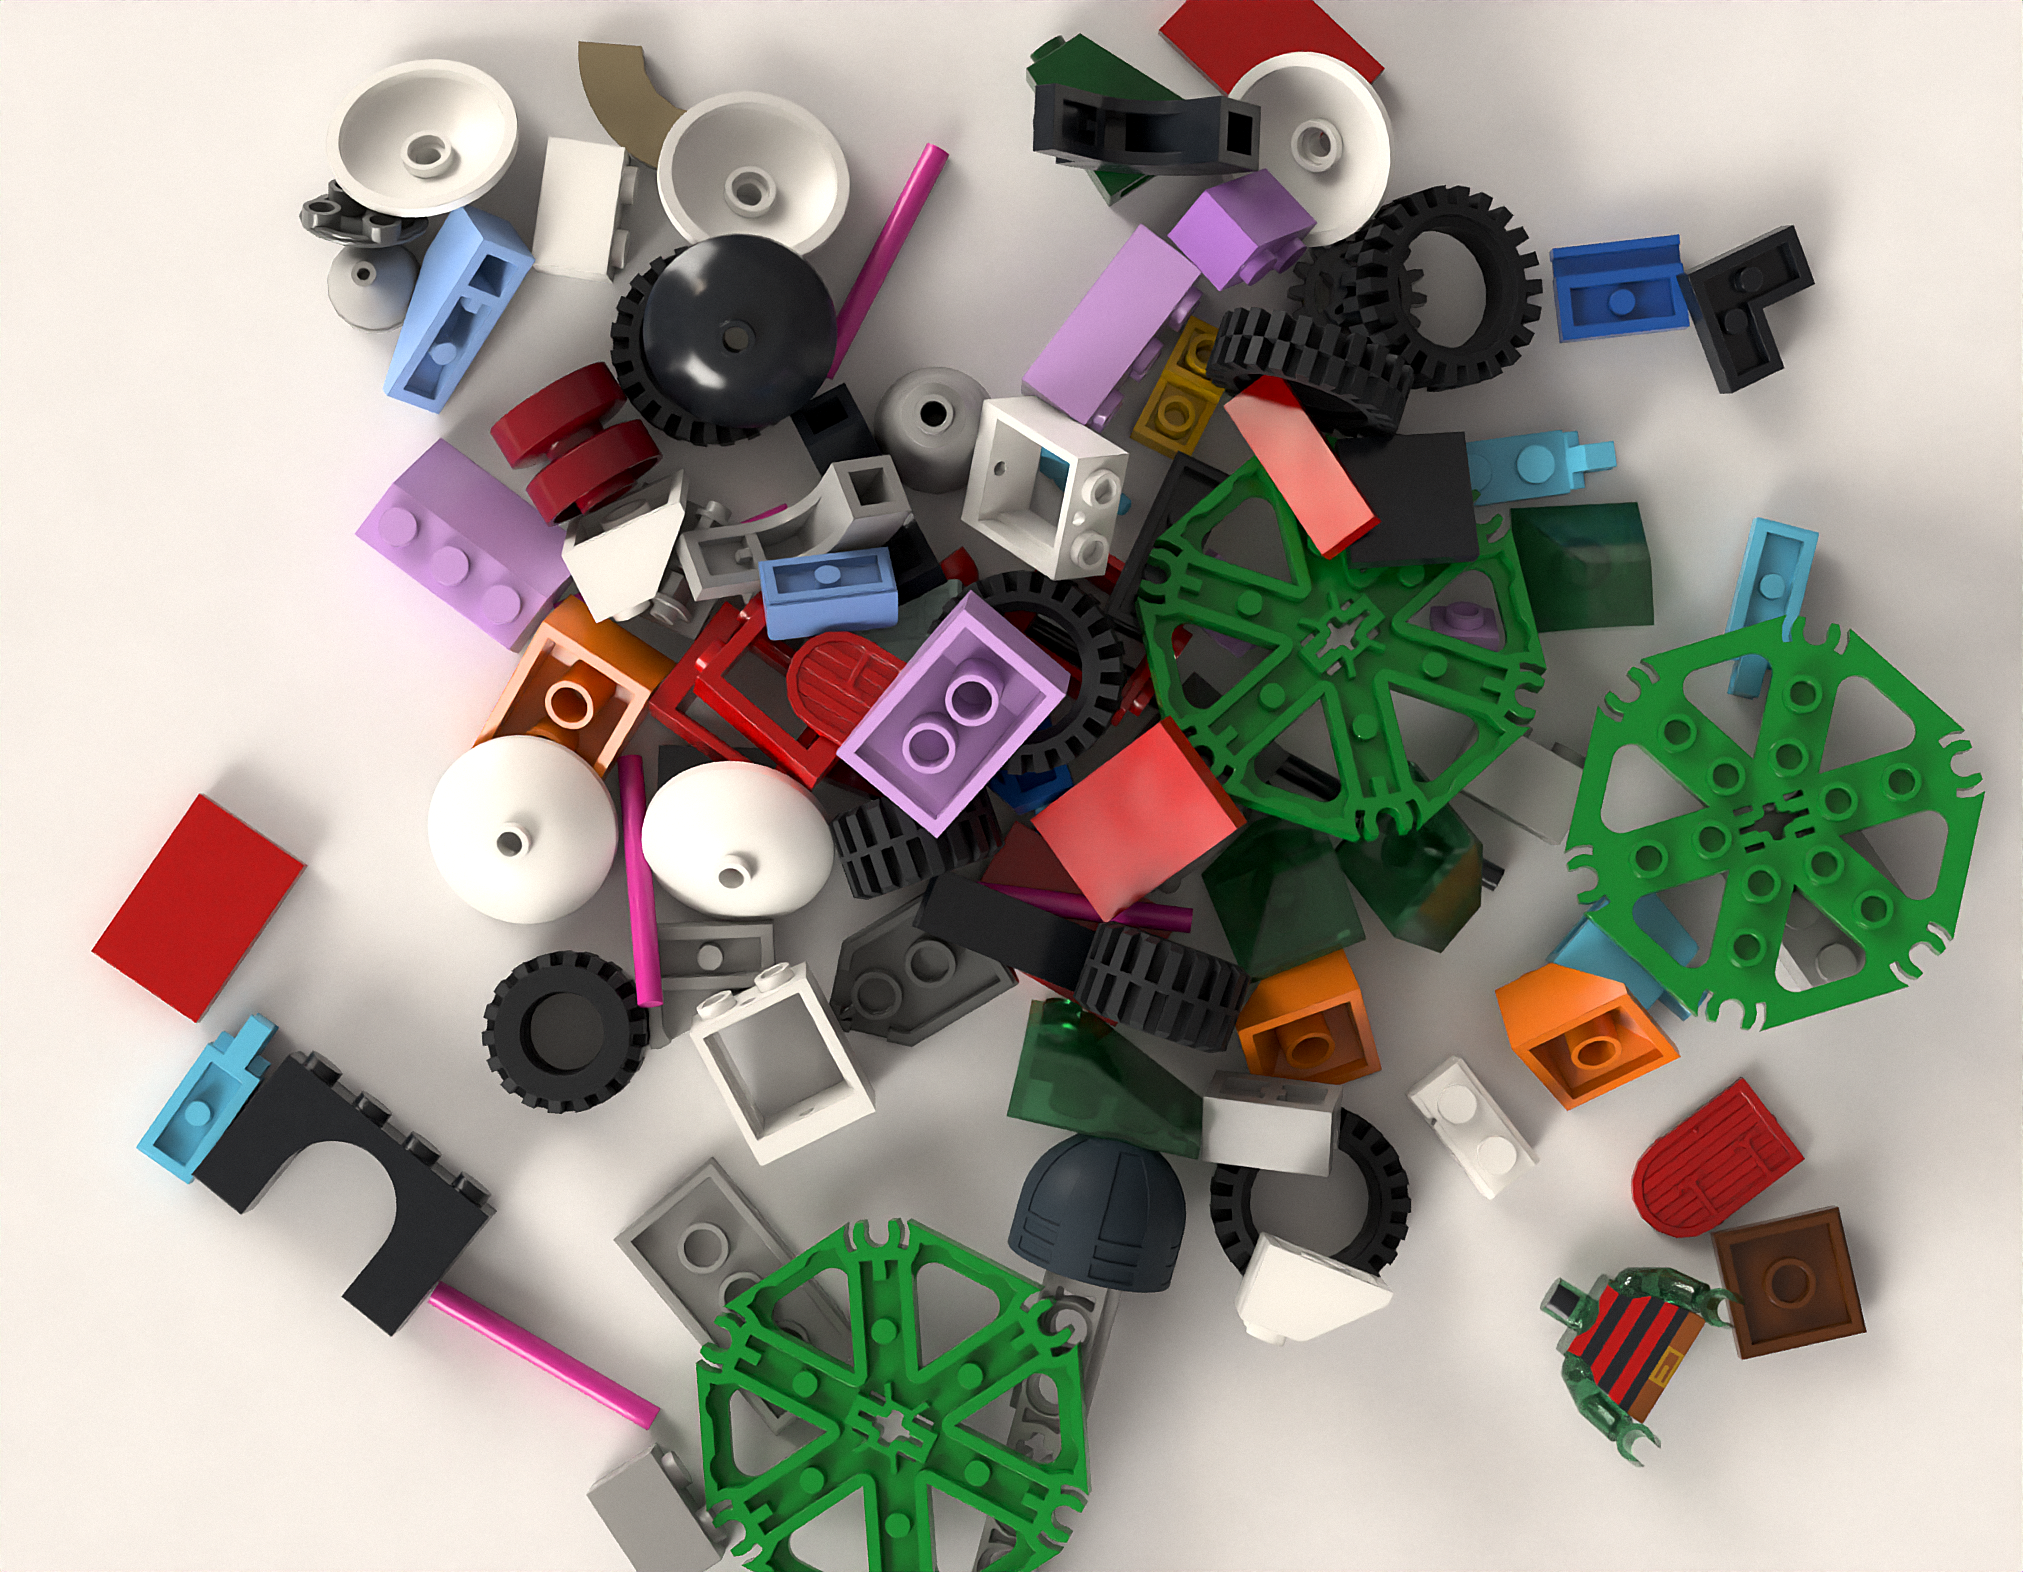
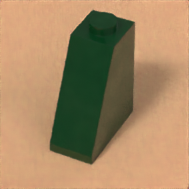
[1026,33,1185,207]

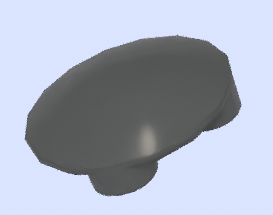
[299,179,429,248]

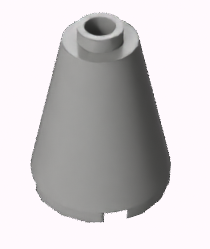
[873,367,991,495]

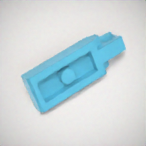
[1466,430,1617,507]
[1724,517,1819,700]
[136,1013,279,1184]

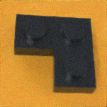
[1676,225,1815,394]

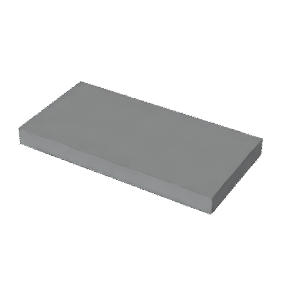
[613,1157,854,1436]

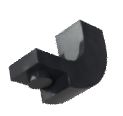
[1033,83,1261,176]
[790,382,948,607]

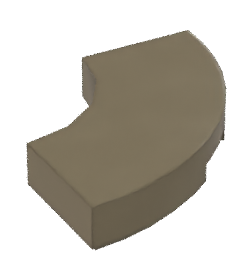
[578,41,687,171]

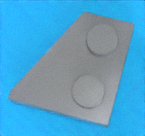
[648,919,776,1049]

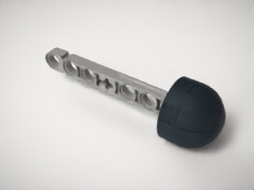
[972,1129,1186,1572]

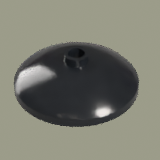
[643,233,838,428]

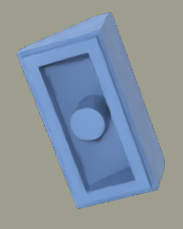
[758,547,898,640]

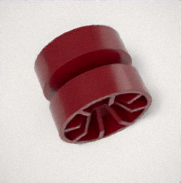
[490,361,663,527]

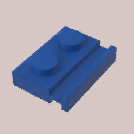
[1549,234,1690,343]

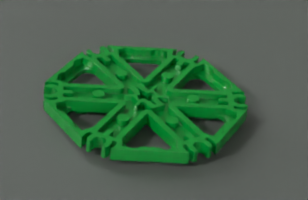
[1135,434,1547,843]
[1564,615,1985,1032]
[696,1218,1092,1572]

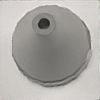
[327,244,421,333]

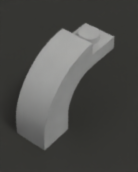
[674,455,912,605]

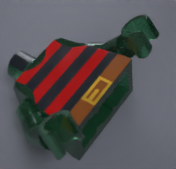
[1540,1267,1745,1467]

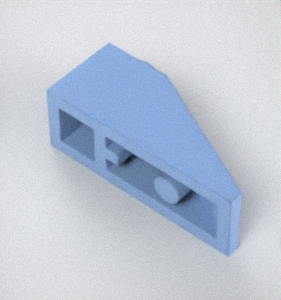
[383,204,535,414]

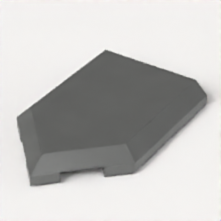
[829,892,1019,1047]

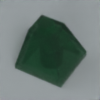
[1509,502,1654,635]
[1330,760,1483,953]
[1201,815,1366,984]

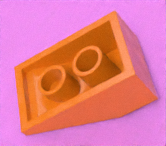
[471,594,677,782]

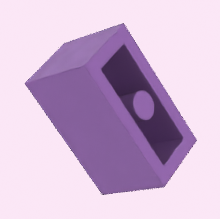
[1167,168,1317,291]

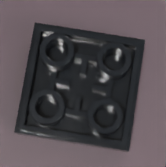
[1334,431,1480,569]

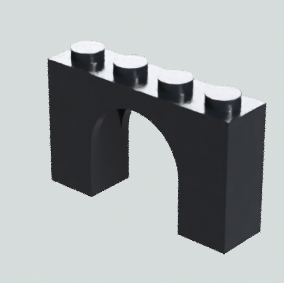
[191,1051,497,1337]

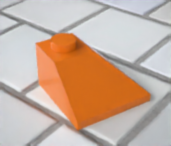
[1235,935,1382,1085]
[1495,963,1681,1111]

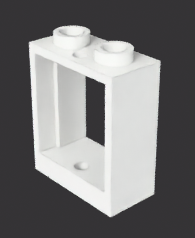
[961,395,1130,581]
[690,961,876,1167]

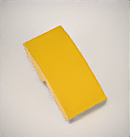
[1129,315,1225,460]

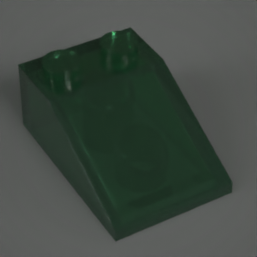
[1007,998,1203,1160]

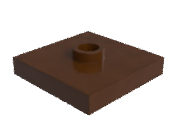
[1710,1205,1867,1360]

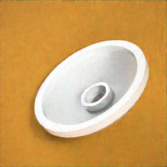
[1222,52,1396,247]
[326,59,519,217]
[657,91,850,258]
[428,735,619,924]
[642,761,835,921]

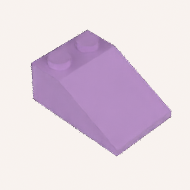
[836,590,1071,838]

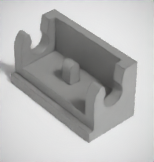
[1201,1070,1343,1177]

